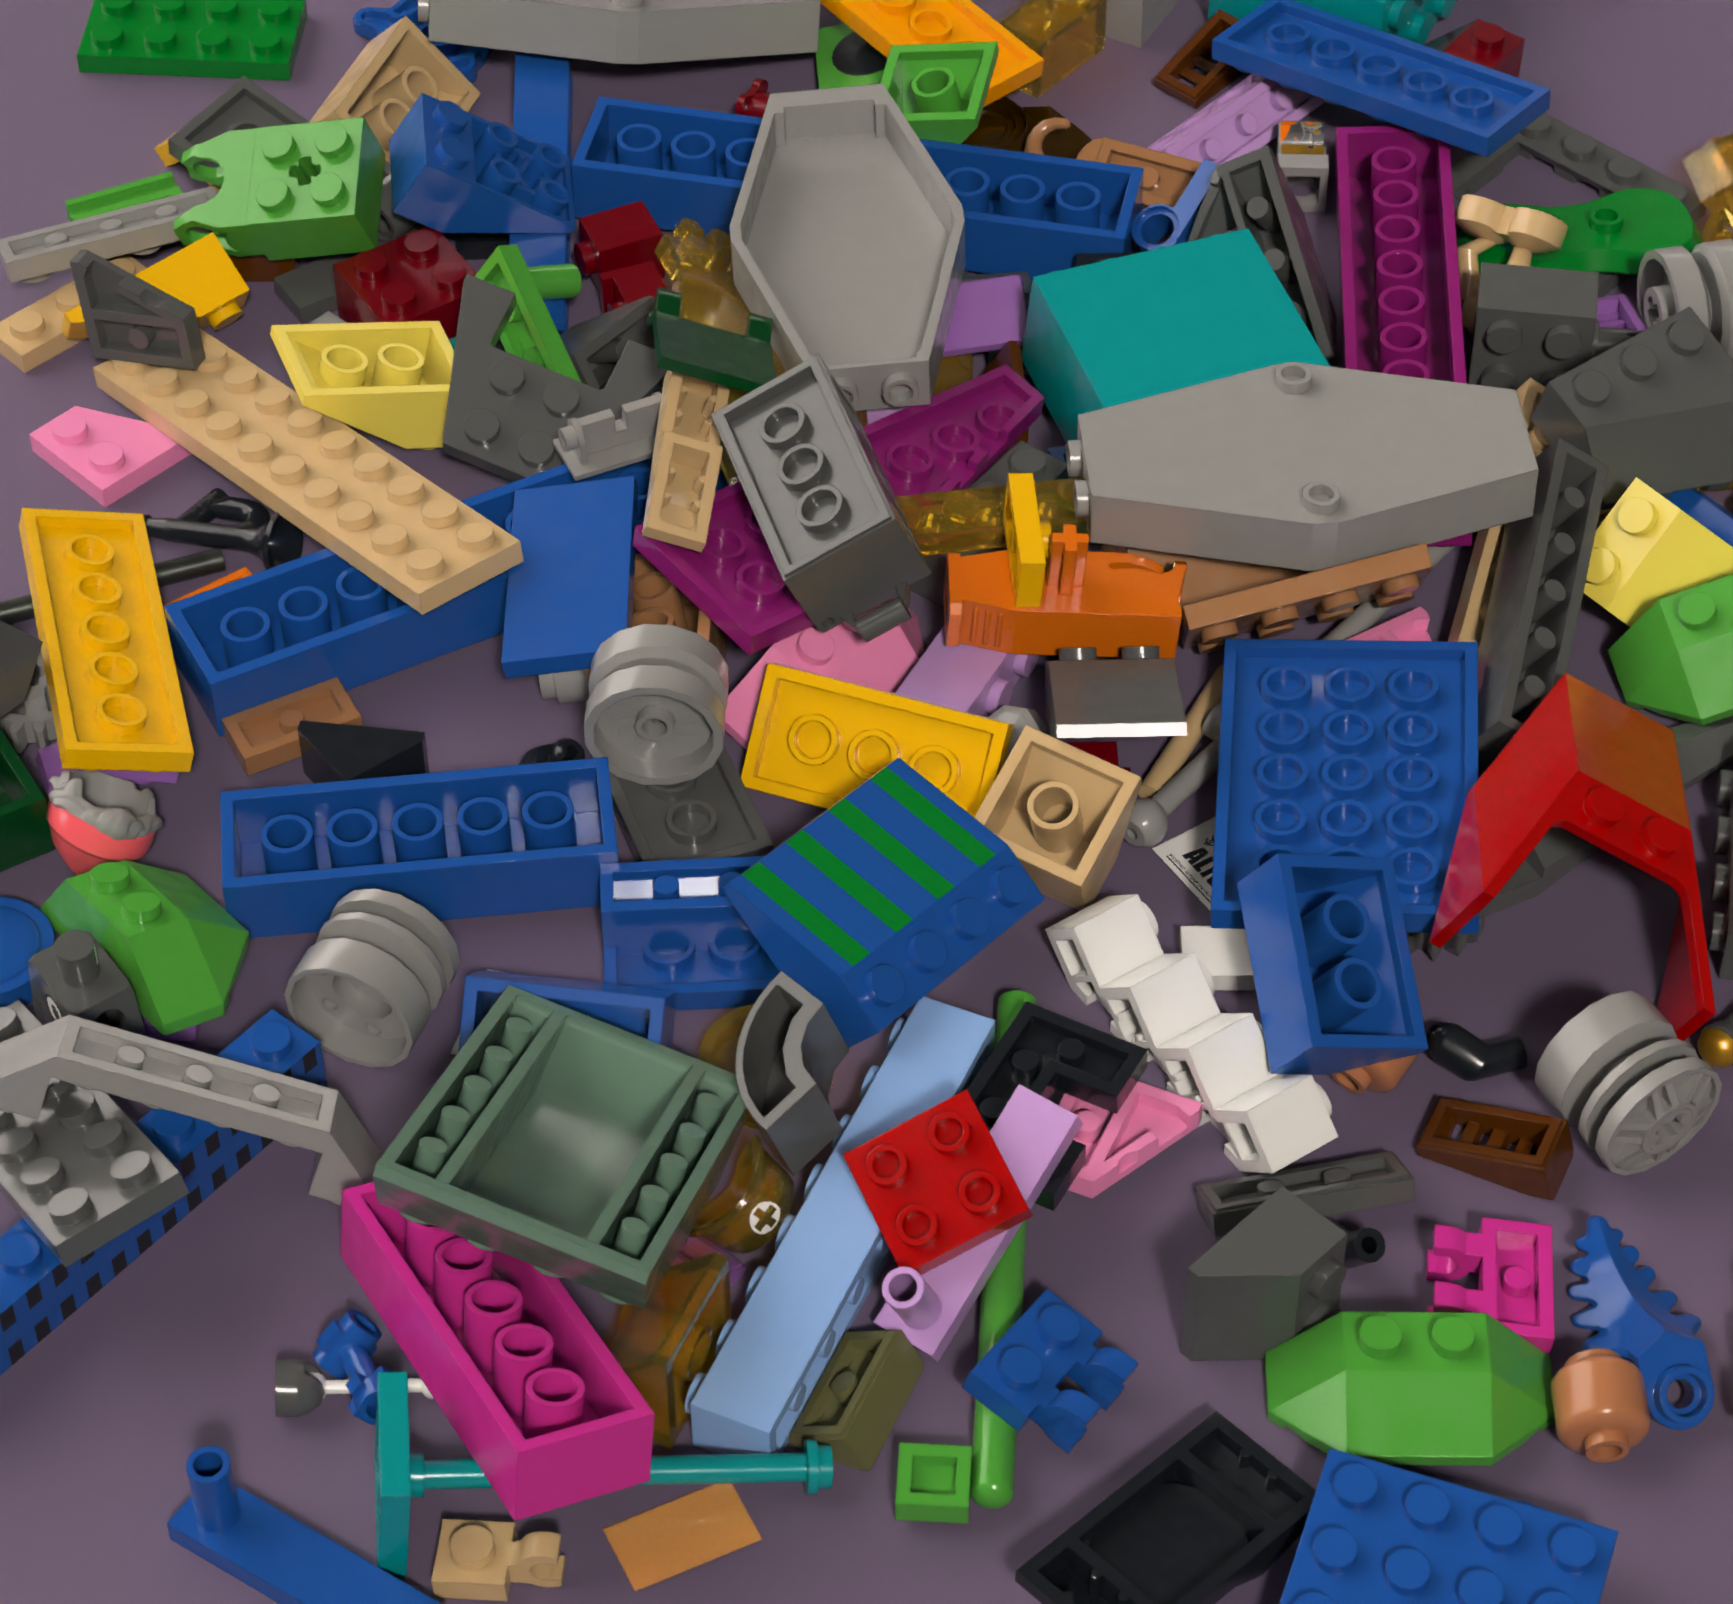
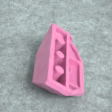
[725,596,925,750]

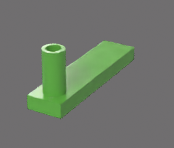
[474,244,582,383]

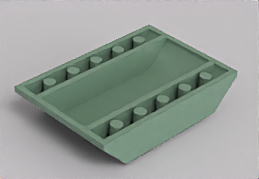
[373,985,749,1310]

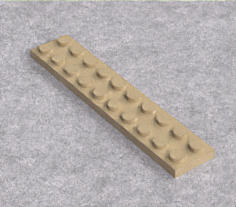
[93,328,524,615]

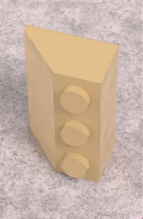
[309,15,481,163]

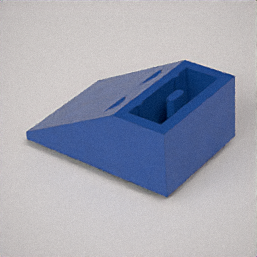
[389,93,576,233]

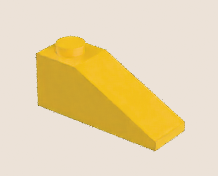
[61,232,250,339]

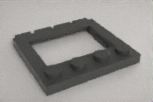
[1451,113,1708,297]

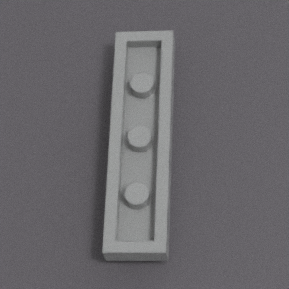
[0,186,218,283]

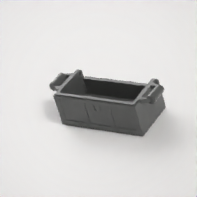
[711,354,931,642]

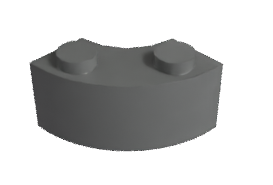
[735,971,850,1176]

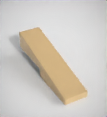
[642,370,730,553]

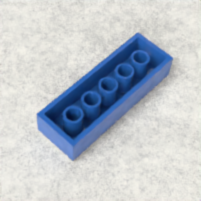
[220,757,619,938]

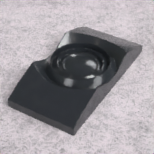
[1015,1411,1316,1604]

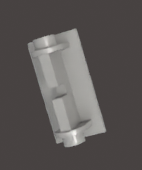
[553,392,661,481]

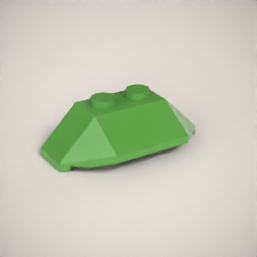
[1608,574,1733,726]
[41,860,250,1036]
[1264,1311,1555,1466]

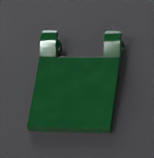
[647,287,776,392]

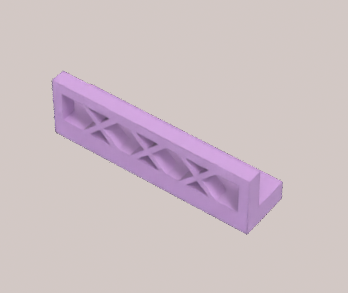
[1147,73,1326,165]

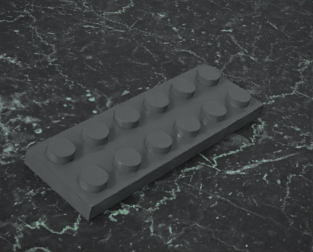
[0,1000,189,1268]

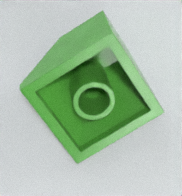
[880,42,999,144]

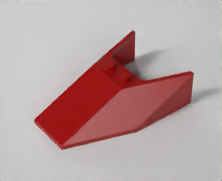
[1429,673,1716,1041]

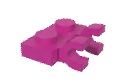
[1426,1217,1555,1355]

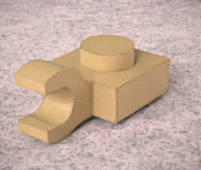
[431,1519,566,1601]

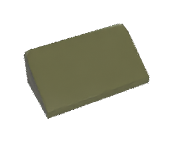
[788,1330,924,1471]

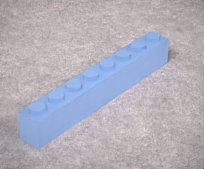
[685,996,995,1454]

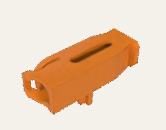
[943,524,1187,659]

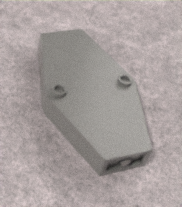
[418,0,821,64]
[729,84,965,411]
[1066,362,1539,571]

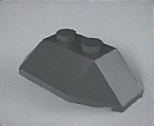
[1187,145,1336,361]

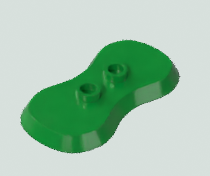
[1456,188,1703,275]

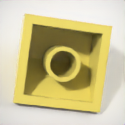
[1583,477,1733,627]

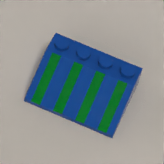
[722,758,1045,1048]

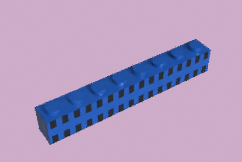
[0,1009,327,1376]

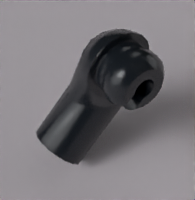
[1426,1022,1527,1081]

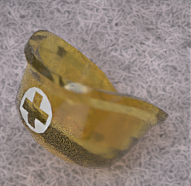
[688,1134,795,1255]

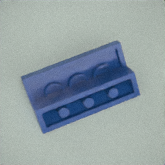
[600,856,780,1011]

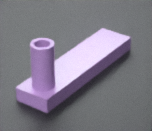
[873,1084,1083,1363]

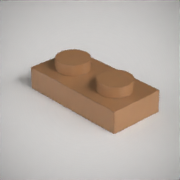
[221,677,363,776]

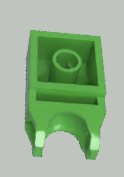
[173,117,386,261]

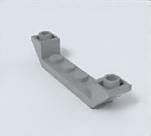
[0,1015,383,1206]

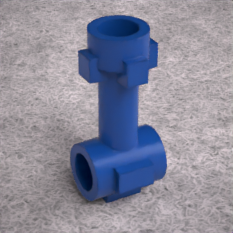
[313,1309,393,1425]

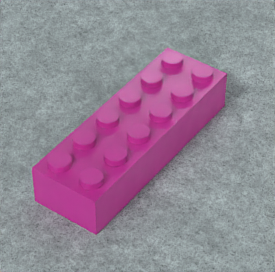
[340,1182,655,1521]

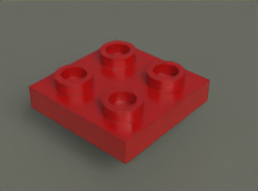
[843,1089,1033,1275]

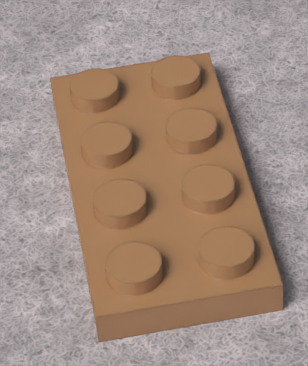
[1179,543,1433,654]

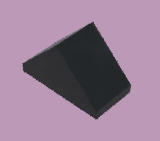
[298,721,429,783]

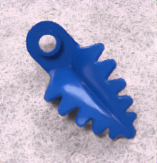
[1568,1215,1714,1430]

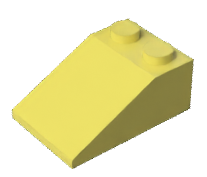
[270,321,454,450]

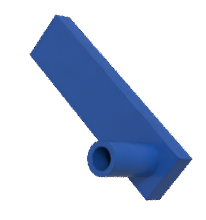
[167,1446,441,1604]

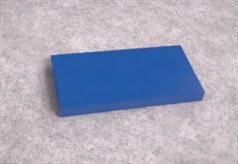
[501,476,639,678]

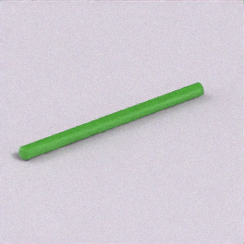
[970,990,1037,1509]

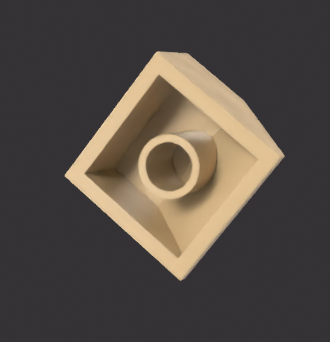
[974,725,1142,911]

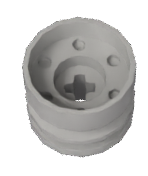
[284,888,461,1068]
[1534,991,1722,1176]

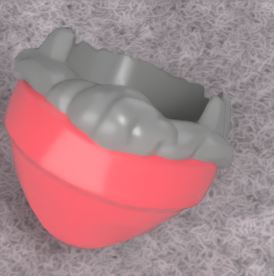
[46,770,163,875]

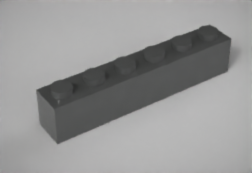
[1478,437,1609,771]

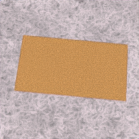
[603,1484,762,1591]

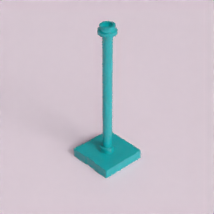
[374,1372,833,1579]

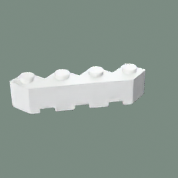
[1045,894,1338,1174]

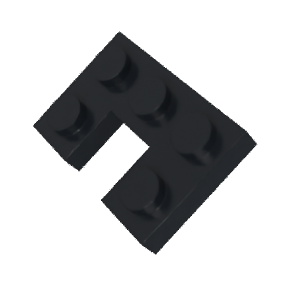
[967,1001,1148,1211]

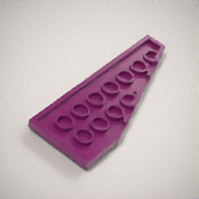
[633,364,1045,655]

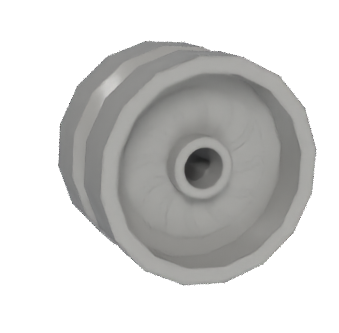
[1637,238,1733,359]
[584,624,729,786]

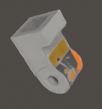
[1276,120,1329,213]

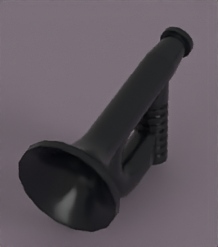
[144,488,303,570]

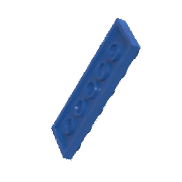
[1212,0,1551,157]

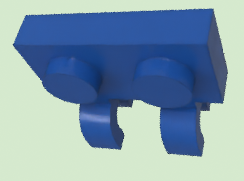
[962,1288,1139,1454]

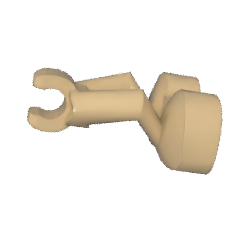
[1455,194,1568,335]

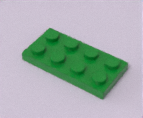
[77,0,308,81]

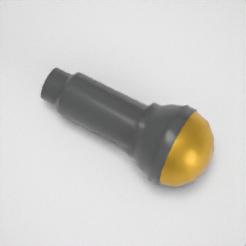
[1697,1011,1733,1068]

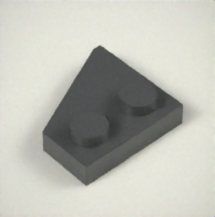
[70,250,206,370]

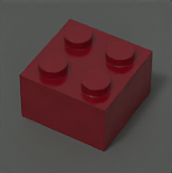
[332,226,477,340]

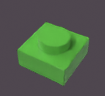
[895,1442,972,1524]

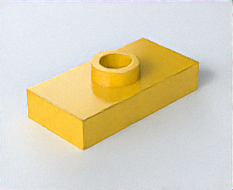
[1003,473,1052,608]

